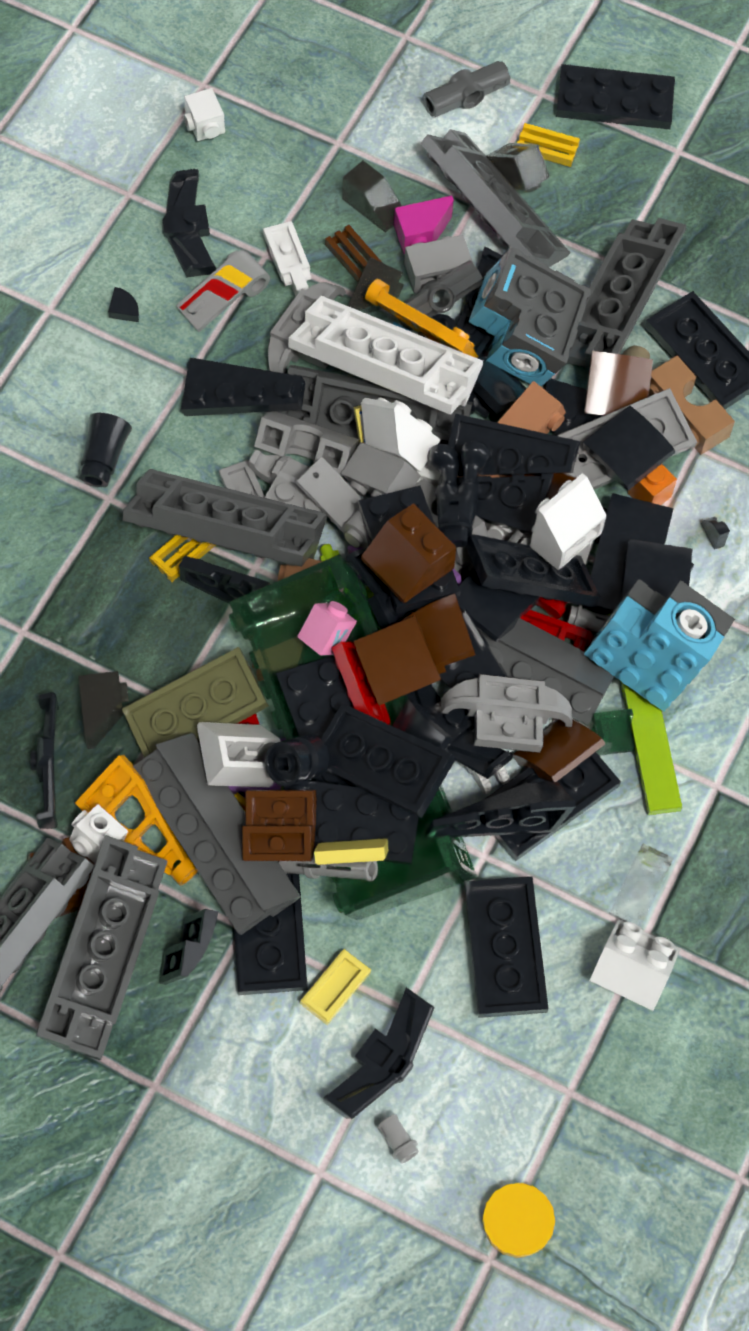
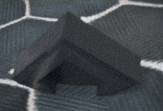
[108,287,139,322]
[701,517,730,550]

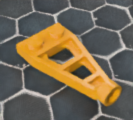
[365,279,478,358]
[75,755,198,886]

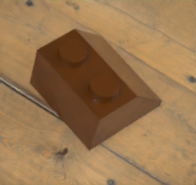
[361,503,456,604]

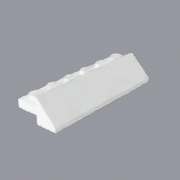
[288,296,483,415]

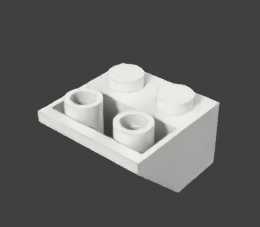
[361,397,440,472]
[530,473,607,570]
[197,722,280,787]
[589,920,681,1011]

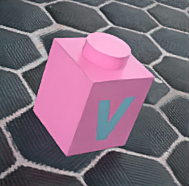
[297,601,357,656]

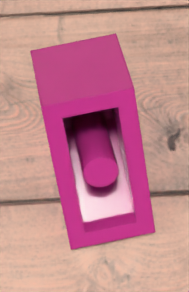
[394,195,454,254]

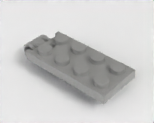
[558,388,698,490]

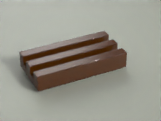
[325,225,384,285]

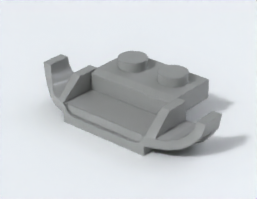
[268,282,346,374]
[249,449,328,520]
[441,674,572,753]

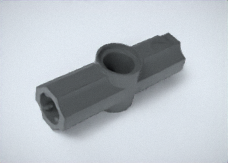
[423,61,511,117]
[398,260,483,331]

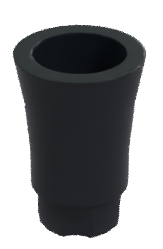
[79,412,132,488]

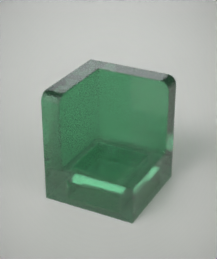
[590,709,635,756]

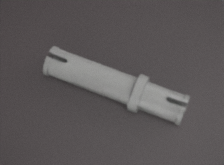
[279,852,378,881]

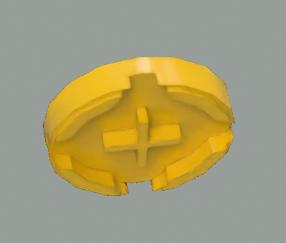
[482,1183,555,1258]

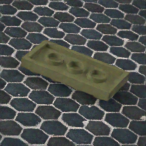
[122,647,269,758]

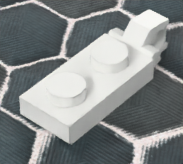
[263,221,311,296]

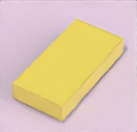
[314,839,388,865]
[300,949,371,1025]

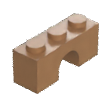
[648,355,735,455]

